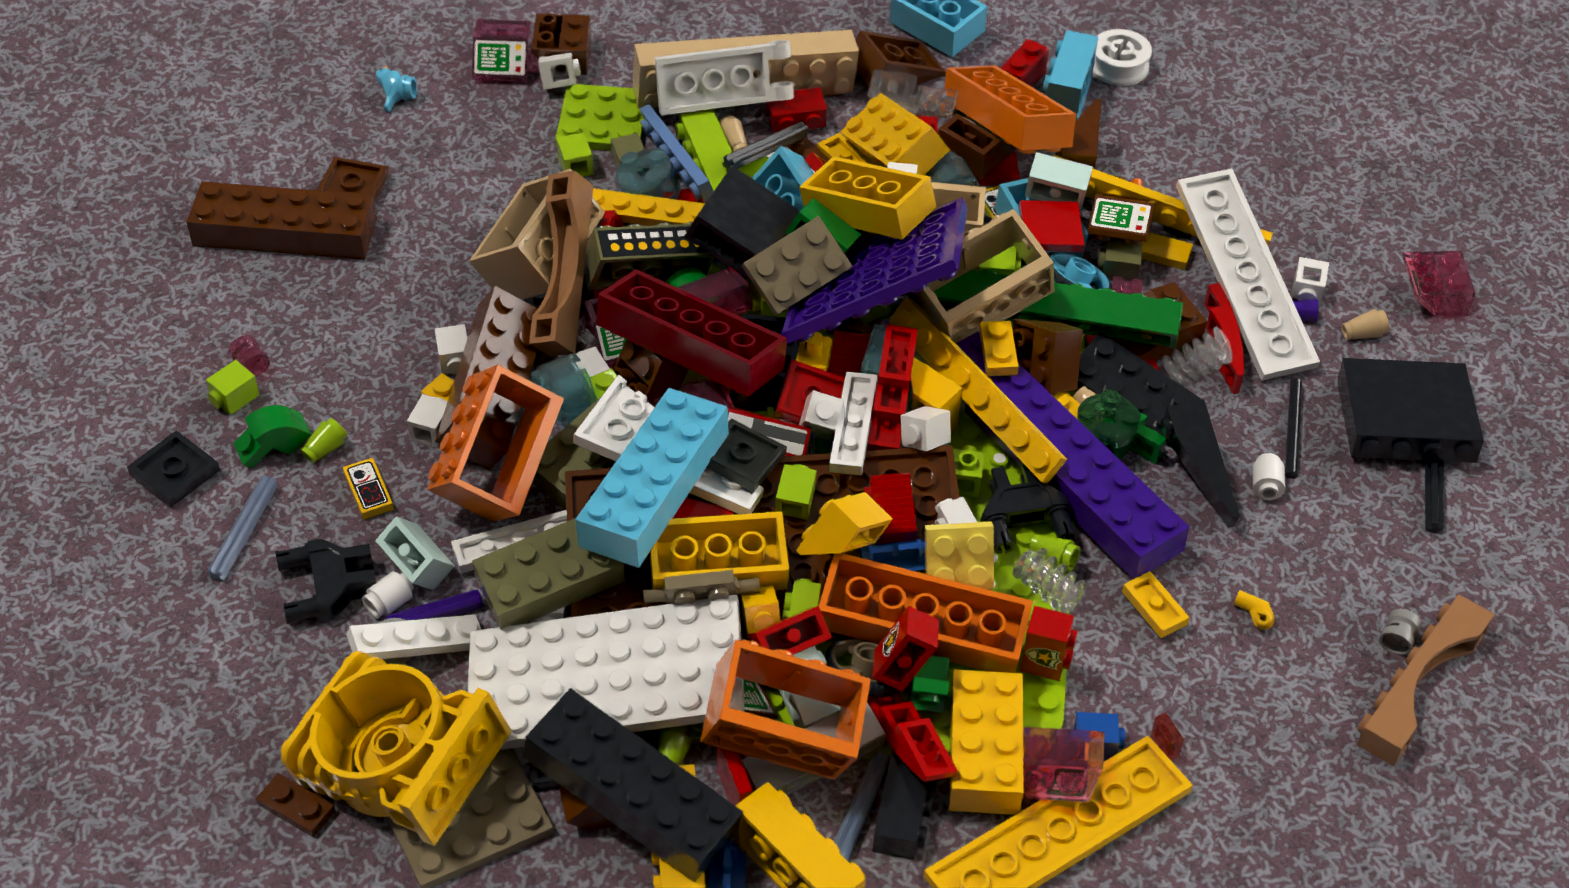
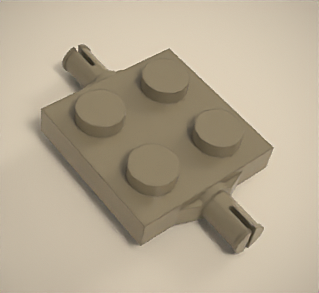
[644,570,760,605]

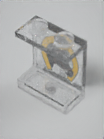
[867,69,958,118]

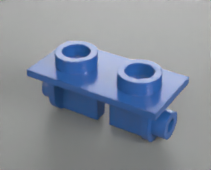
[858,539,925,572]
[709,840,746,888]

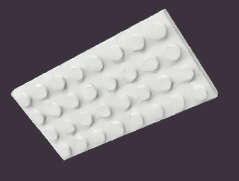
[468,595,745,750]

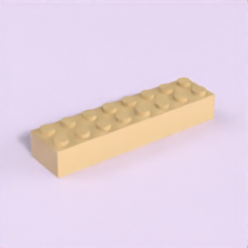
[632,30,859,109]

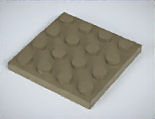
[386,748,554,888]

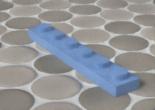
[640,104,714,203]

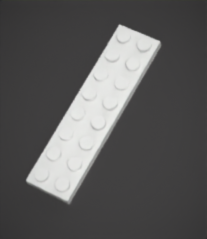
[1176,168,1320,381]

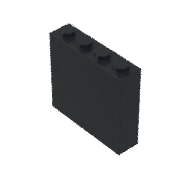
[684,166,800,281]
[1337,358,1484,463]

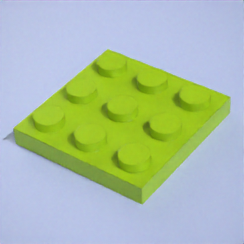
[555,84,643,151]

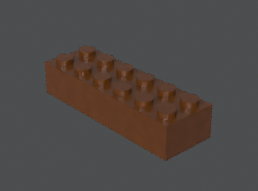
[187,181,377,260]
[435,286,538,469]

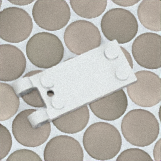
[654,40,794,115]

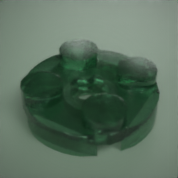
[1076,389,1141,449]

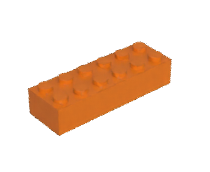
[943,65,1076,154]
[819,553,1033,673]

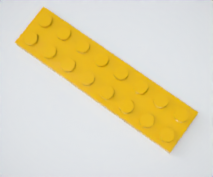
[923,736,1193,888]

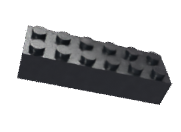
[523,688,743,882]

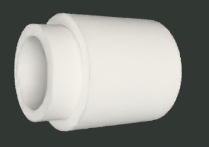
[1252,453,1285,500]
[362,571,413,619]

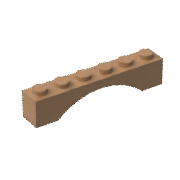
[529,171,594,356]
[1357,594,1494,766]

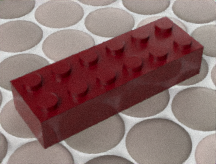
[597,269,787,397]

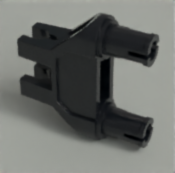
[980,464,1077,554]
[275,539,376,624]

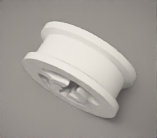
[1093,29,1152,86]

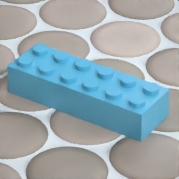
[575,388,729,568]

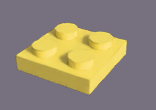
[925,521,994,589]

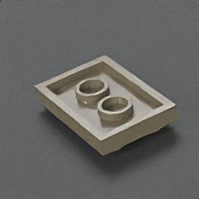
[742,216,853,317]

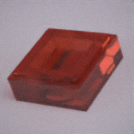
[1151,712,1184,760]

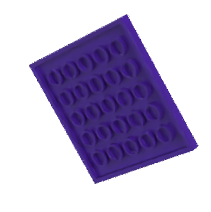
[781,197,968,344]

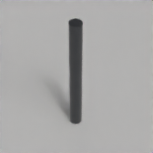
[1285,378,1302,479]

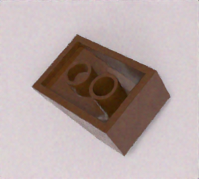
[855,30,946,93]
[1056,99,1102,169]
[1112,282,1208,361]

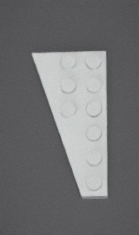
[573,375,764,514]

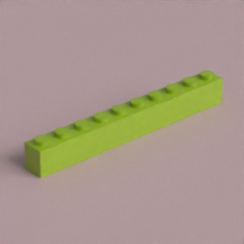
[675,109,789,318]

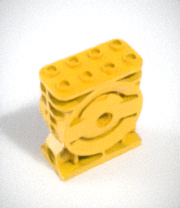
[281,651,512,846]

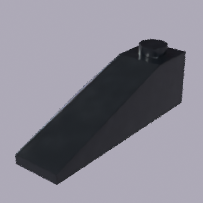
[1161,399,1240,528]

